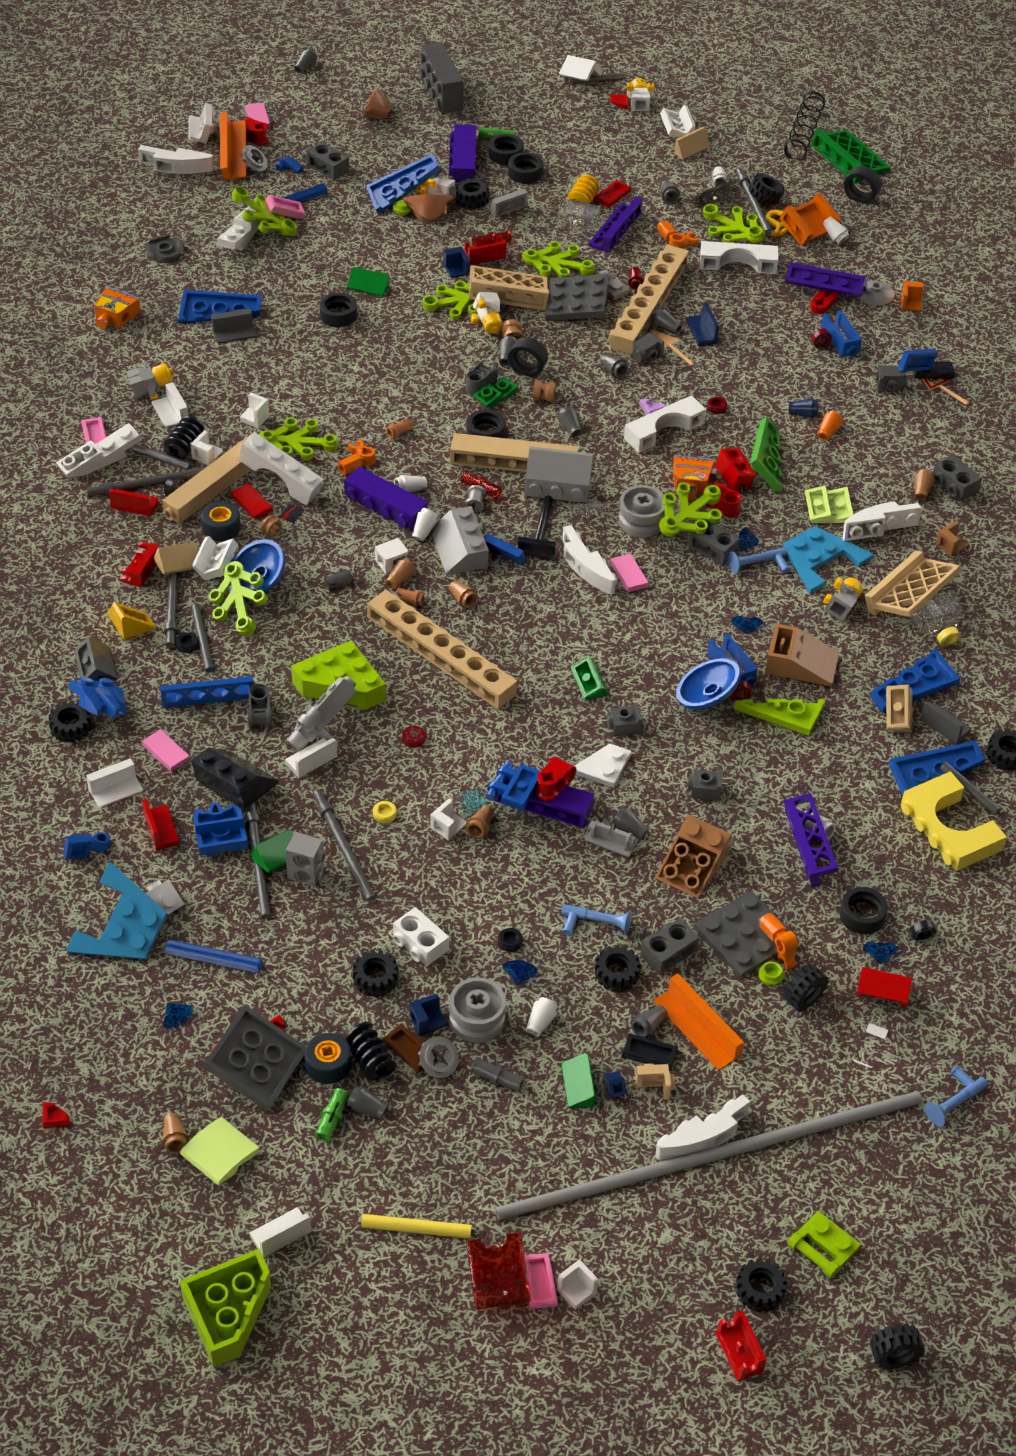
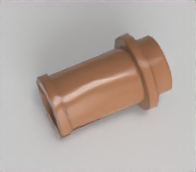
[386,418,413,439]
[396,588,425,608]

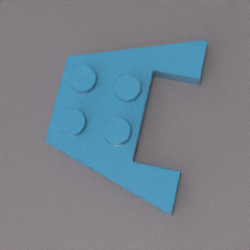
[782,526,874,594]
[66,862,168,960]

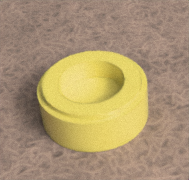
[937,627,961,647]
[373,801,397,823]

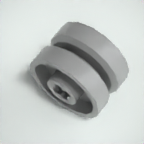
[618,485,665,538]
[449,978,506,1043]

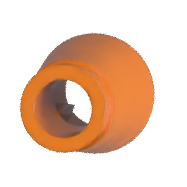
[817,411,842,441]

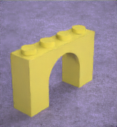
[901,771,1007,871]

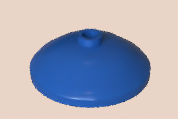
[229,539,286,599]
[676,658,741,710]

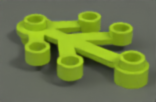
[232,186,297,236]
[703,204,765,243]
[522,241,595,277]
[423,281,478,320]
[259,418,339,461]
[659,482,722,537]
[209,561,268,636]

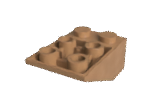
[765,623,839,687]
[655,814,734,898]

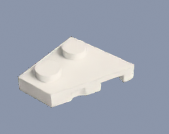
[575,744,631,788]

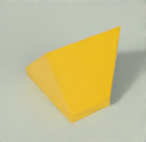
[107,602,156,640]

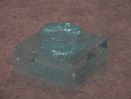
[457,788,486,815]

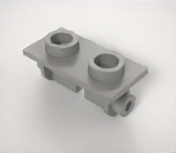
[585,820,638,858]

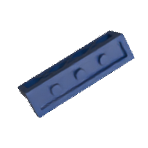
[160,676,254,708]

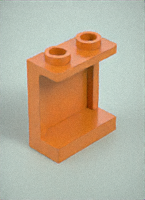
[779,192,841,246]

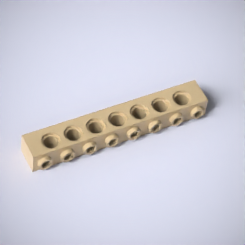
[608,245,689,355]
[367,590,517,709]

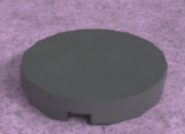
[146,235,185,263]

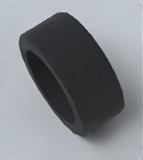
[489,134,524,165]
[508,152,544,184]
[844,166,881,204]
[320,292,357,327]
[508,337,548,377]
[466,409,506,438]
[839,887,888,934]

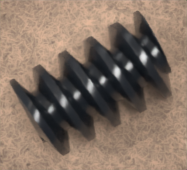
[163,416,205,460]
[346,1021,396,1081]

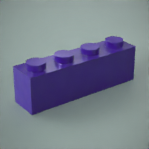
[449,124,476,182]
[344,467,428,530]
[494,769,594,828]

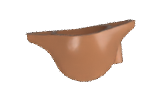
[362,88,392,120]
[403,194,453,222]

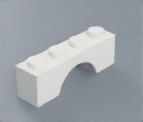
[700,241,778,274]
[624,395,706,453]
[238,432,323,505]

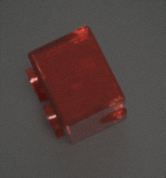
[466,1232,531,1310]

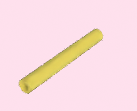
[361,1214,472,1239]

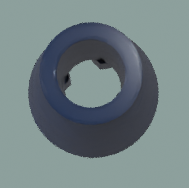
[789,398,819,418]

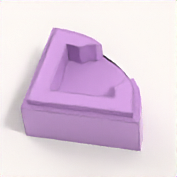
[639,399,666,414]

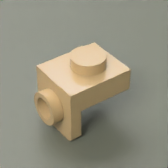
[635,1064,675,1100]

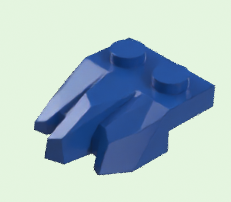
[68,677,127,718]
[193,802,248,856]

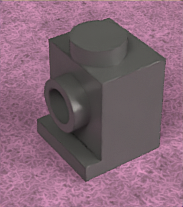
[632,333,664,364]
[876,365,907,393]
[607,702,643,736]
[688,769,723,801]

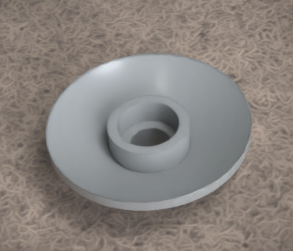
[858,281,895,305]

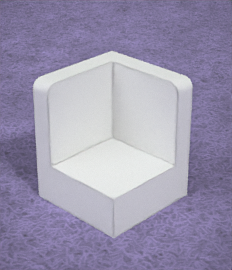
[240,393,269,428]
[191,430,223,465]
[375,538,408,574]
[430,799,467,840]
[557,1259,598,1310]

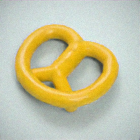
[757,210,789,237]

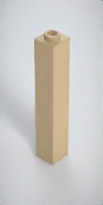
[162,434,251,524]

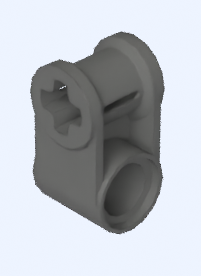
[466,361,499,396]
[248,683,272,728]

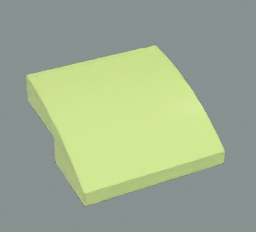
[805,486,853,523]
[180,1117,259,1185]

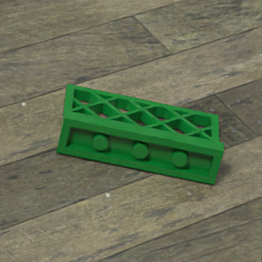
[811,129,891,183]

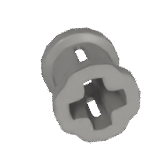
[465,485,486,512]

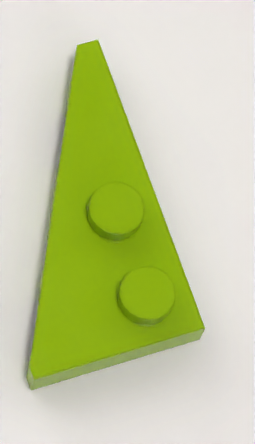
[734,699,825,736]

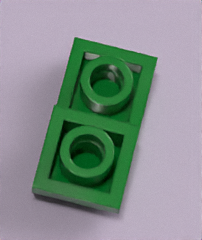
[473,376,519,408]

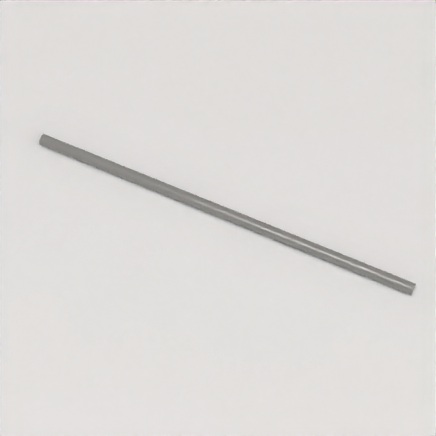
[495,1091,922,1221]

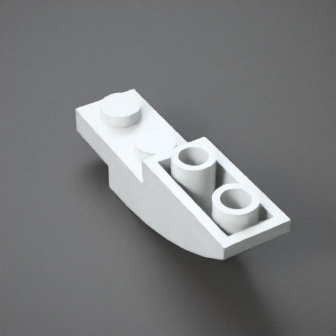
[138,145,214,174]
[217,206,262,251]
[56,423,141,477]
[842,501,921,541]
[562,525,617,595]
[655,1095,750,1160]

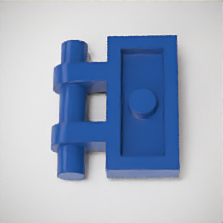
[486,761,540,811]

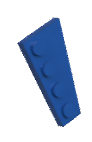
[366,153,441,214]
[178,290,263,324]
[870,648,960,713]
[888,740,985,796]

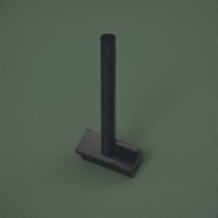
[517,495,556,559]

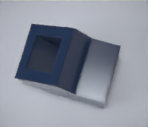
[603,1071,628,1097]

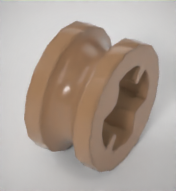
[261,515,282,537]

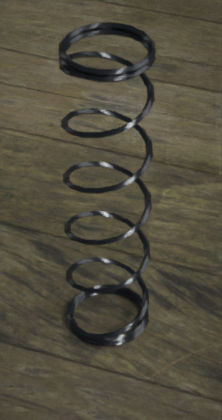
[784,91,825,160]

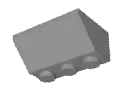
[524,446,593,503]
[430,506,489,575]

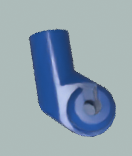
[275,156,304,174]

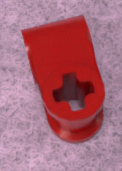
[242,117,269,146]
[701,483,741,518]
[536,756,577,801]

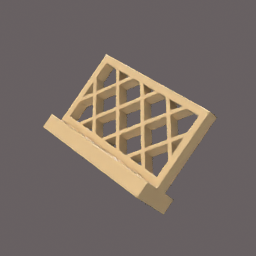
[468,265,549,310]
[865,551,961,617]

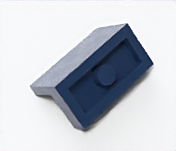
[686,302,719,346]

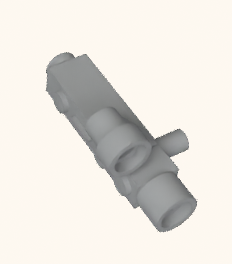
[286,676,357,752]

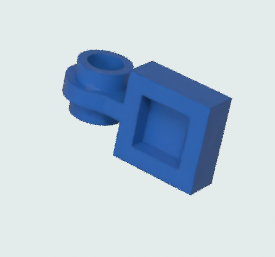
[63,832,111,860]

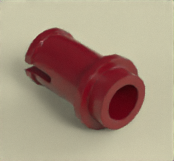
[628,267,644,290]

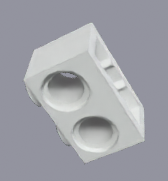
[393,907,449,967]

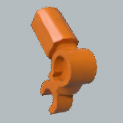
[657,220,699,248]
[338,439,376,476]
[760,913,798,971]

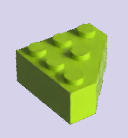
[291,640,386,709]
[180,1249,271,1368]

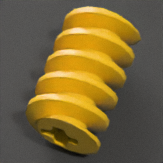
[565,175,600,213]

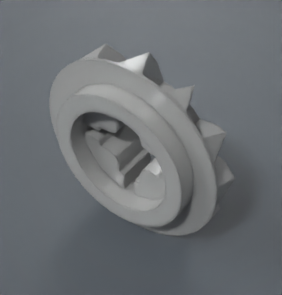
[241,145,267,173]
[418,1036,459,1078]

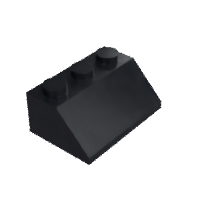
[191,747,279,810]

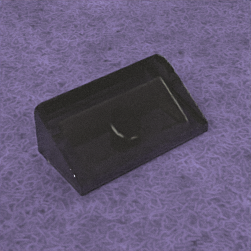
[691,182,730,209]

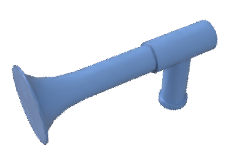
[728,548,791,574]
[561,904,632,936]
[925,1065,988,1127]

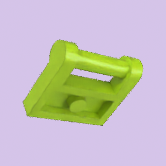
[787,1211,861,1279]

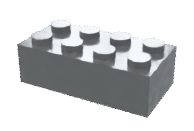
[419,41,463,114]

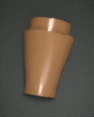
[914,469,935,501]
[385,558,416,589]
[449,580,479,609]
[466,805,495,839]
[162,1113,189,1154]

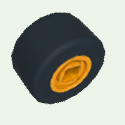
[201,502,241,541]
[304,1033,352,1084]

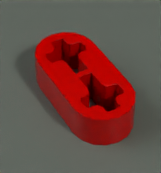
[810,290,838,314]

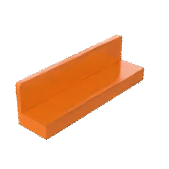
[220,112,247,180]
[654,973,744,1070]

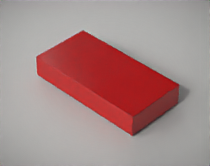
[594,180,632,208]
[231,483,273,520]

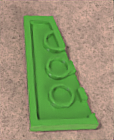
[750,417,783,492]

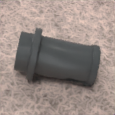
[324,569,354,591]

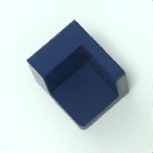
[443,246,470,278]
[409,994,447,1036]

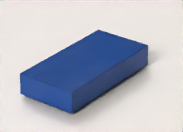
[898,349,938,372]
[484,534,527,565]

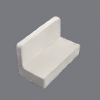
[559,55,603,81]
[152,382,188,428]
[285,738,337,778]
[86,758,143,808]
[250,1207,311,1258]

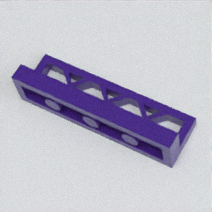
[588,197,643,253]
[785,262,867,297]
[784,793,838,887]

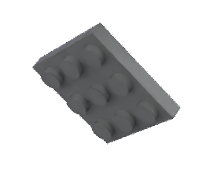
[545,274,609,321]
[693,890,799,978]
[201,1004,306,1111]

